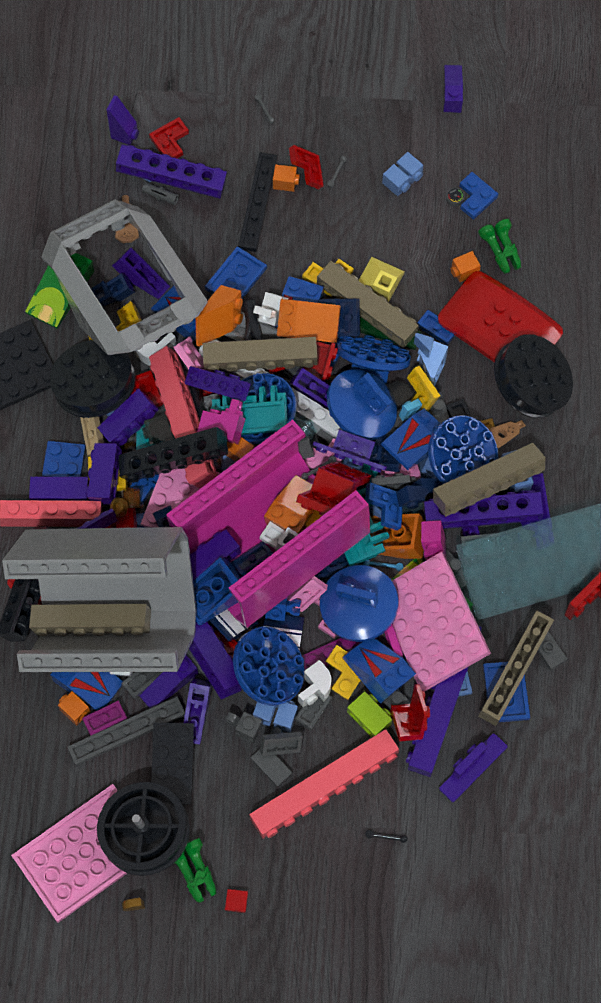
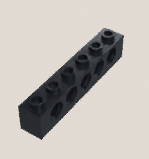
[119,427,228,483]
[0,526,52,642]

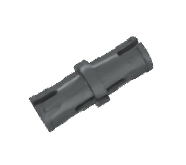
[142,182,179,205]

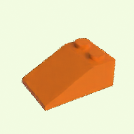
[196,285,243,346]
[277,299,341,343]
[264,475,315,534]
[370,513,425,559]

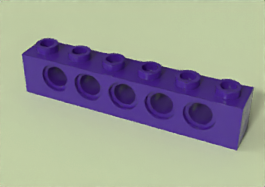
[116,144,227,199]
[424,490,543,529]

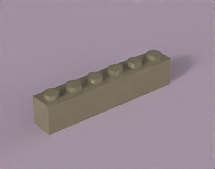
[317,261,419,349]
[202,337,317,373]
[433,443,546,517]
[29,604,151,636]
[478,611,554,726]

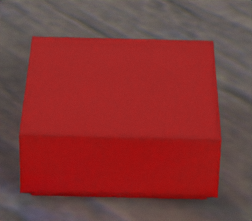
[225,889,248,913]

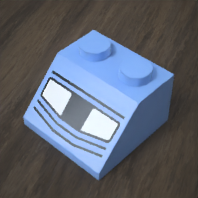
[417,341,448,387]

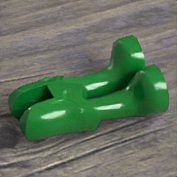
[478,219,521,274]
[175,838,216,903]

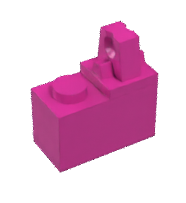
[197,399,245,444]
[421,520,446,560]

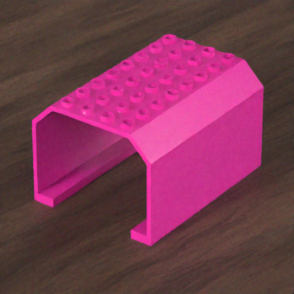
[166,420,370,628]

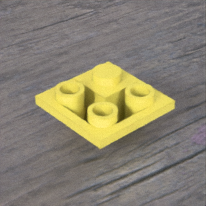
[359,257,405,302]

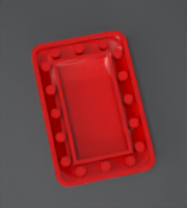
[438,271,563,363]

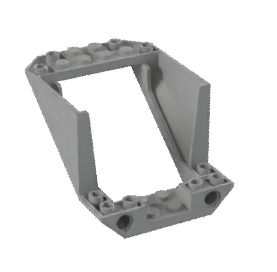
[41,199,208,355]

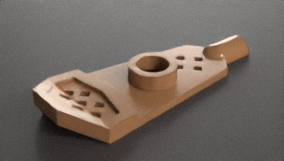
[115,195,139,243]
[489,420,526,449]

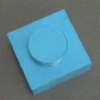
[399,399,422,421]

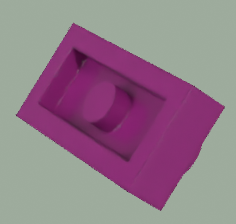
[82,701,127,736]

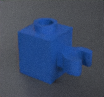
[265,597,301,621]

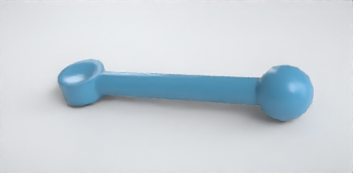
[363,560,403,571]

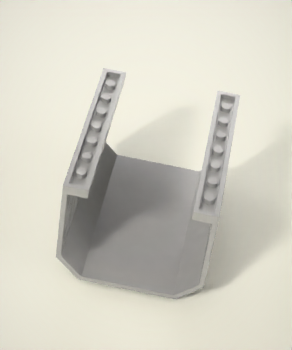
[2,527,197,672]

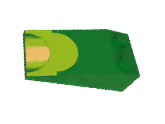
[25,253,94,329]

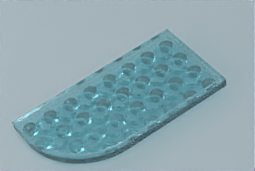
[455,503,601,620]

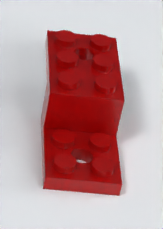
[296,461,371,516]
[565,572,601,620]

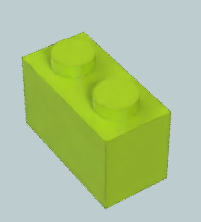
[347,691,392,738]

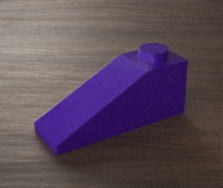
[443,65,463,113]
[106,95,139,145]
[112,248,170,299]
[140,655,198,709]
[184,678,212,745]

